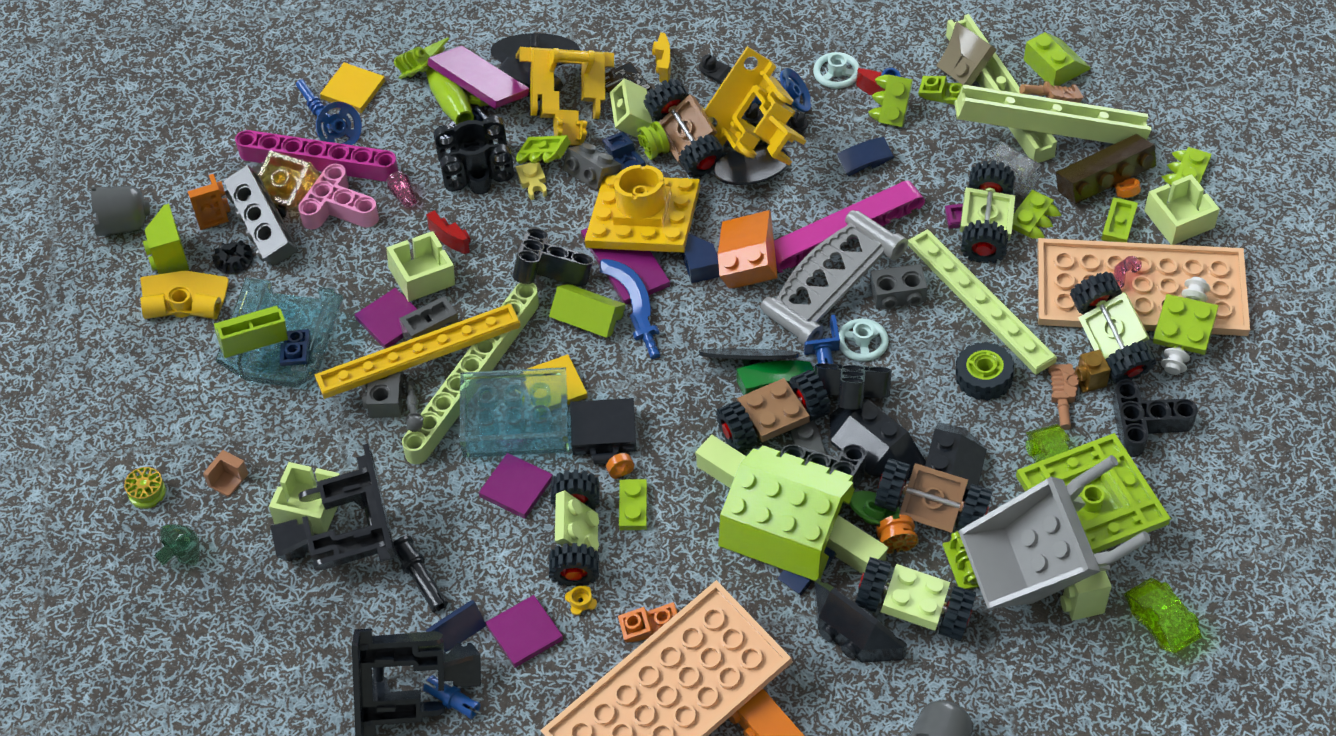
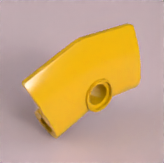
[140,271,229,319]

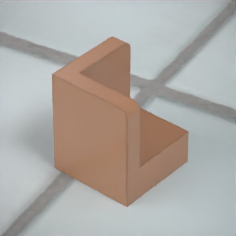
[203,450,249,497]

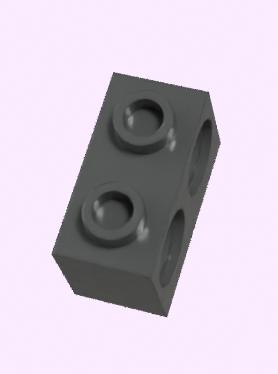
[870,264,928,310]
[399,296,459,341]
[362,371,404,418]

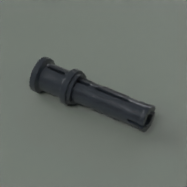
[393,535,448,613]

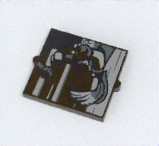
[605,62,651,94]

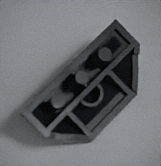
[830,400,926,480]
[925,422,987,504]
[814,578,907,663]

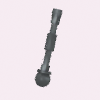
[405,381,423,432]

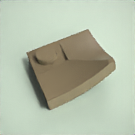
[936,22,997,86]

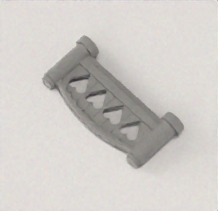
[760,210,908,345]

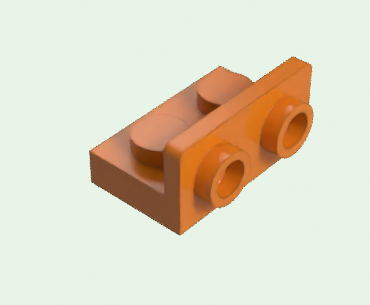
[188,174,231,230]

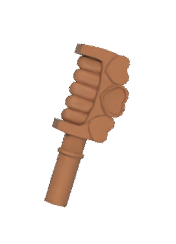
[1019,81,1083,103]
[1048,364,1079,430]

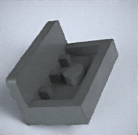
[563,143,622,190]

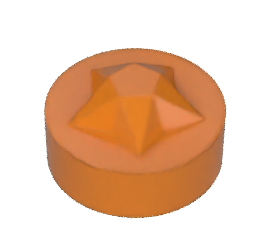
[1115,178,1141,198]
[606,453,634,479]

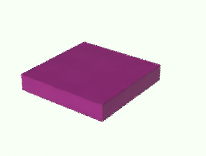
[354,287,417,349]
[478,453,553,519]
[485,595,563,668]

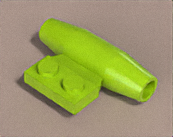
[425,67,488,125]

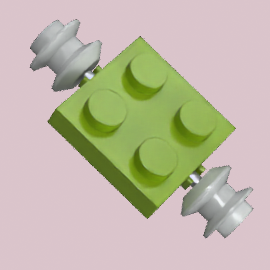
[1153,277,1219,375]

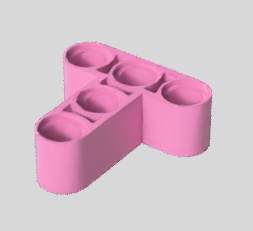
[298,164,379,230]

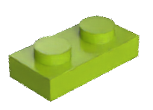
[1101,197,1138,242]
[619,479,647,530]

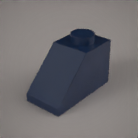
[681,233,720,283]

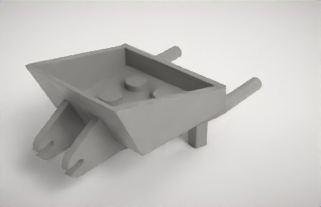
[958,455,1150,609]

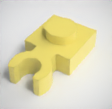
[515,162,547,200]

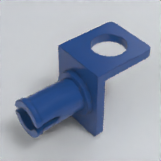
[804,314,840,364]

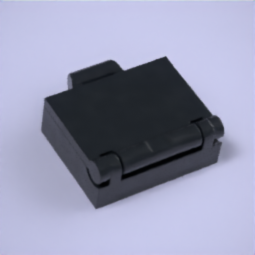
[570,398,637,464]

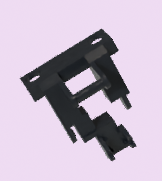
[270,443,397,570]
[352,628,481,736]

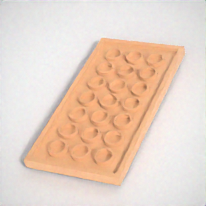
[1037,238,1250,336]
[540,580,793,736]

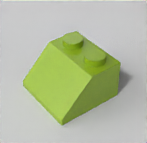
[1024,32,1091,86]
[143,203,189,274]

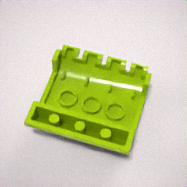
[718,445,855,581]

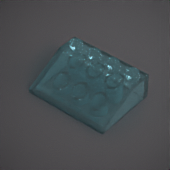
[460,367,570,458]

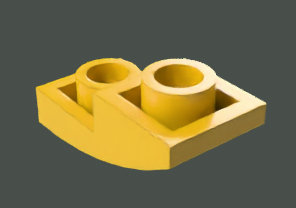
[652,32,671,83]

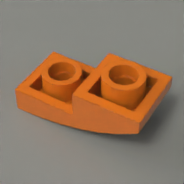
[618,602,678,642]

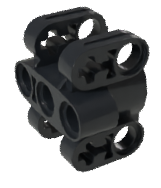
[433,115,514,195]

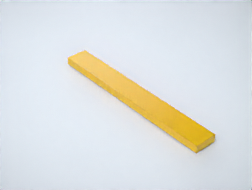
[314,303,521,399]

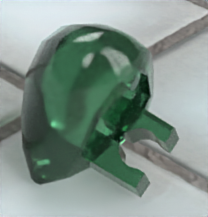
[154,524,200,566]

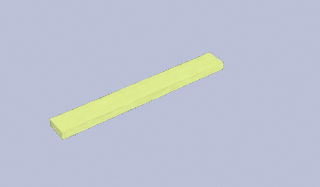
[908,229,1057,375]

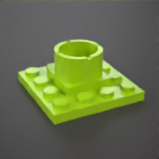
[1016,433,1171,554]

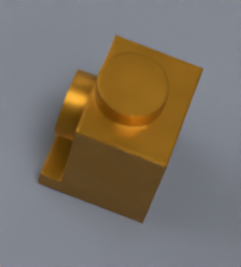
[1075,349,1111,394]

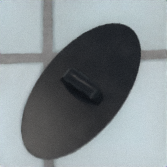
[491,33,580,66]
[714,144,789,185]
[699,348,799,367]

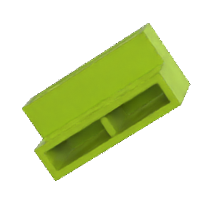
[549,284,626,338]
[214,306,288,358]

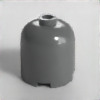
[91,186,150,237]
[909,700,974,736]

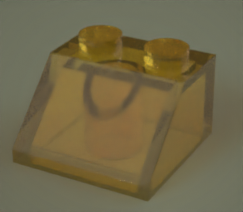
[258,150,321,208]

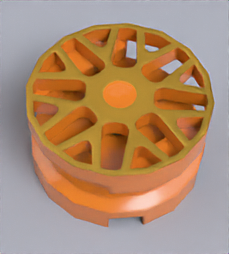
[876,515,919,554]

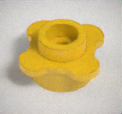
[565,586,597,615]

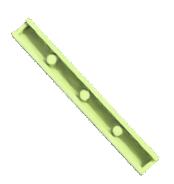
[946,14,1057,165]
[955,85,1151,144]
[695,435,889,574]

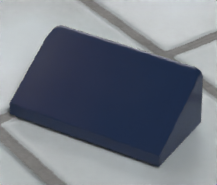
[426,600,486,653]

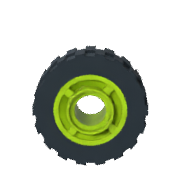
[955,342,1014,401]

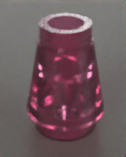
[386,171,417,208]

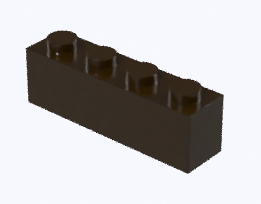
[1056,134,1157,204]

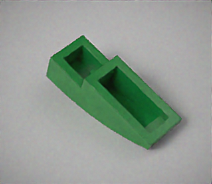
[737,360,815,395]

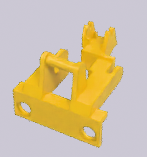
[704,46,806,166]
[516,47,614,146]

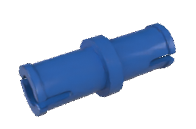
[423,675,481,719]

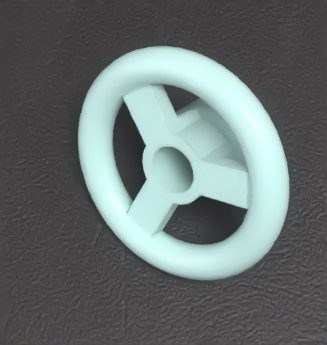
[813,52,860,89]
[839,318,889,362]

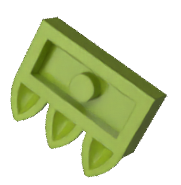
[868,75,913,127]
[516,135,571,164]
[1161,147,1212,185]
[1012,190,1062,239]

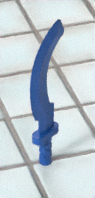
[600,259,660,359]

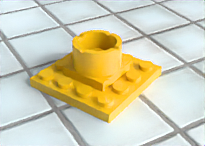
[584,165,701,253]

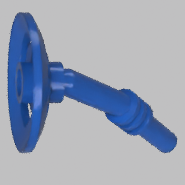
[713,68,811,112]
[296,79,362,145]

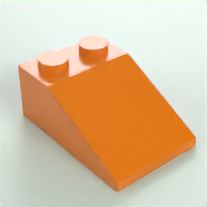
[718,210,778,289]

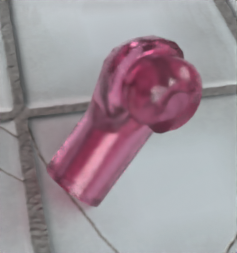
[1113,256,1142,288]

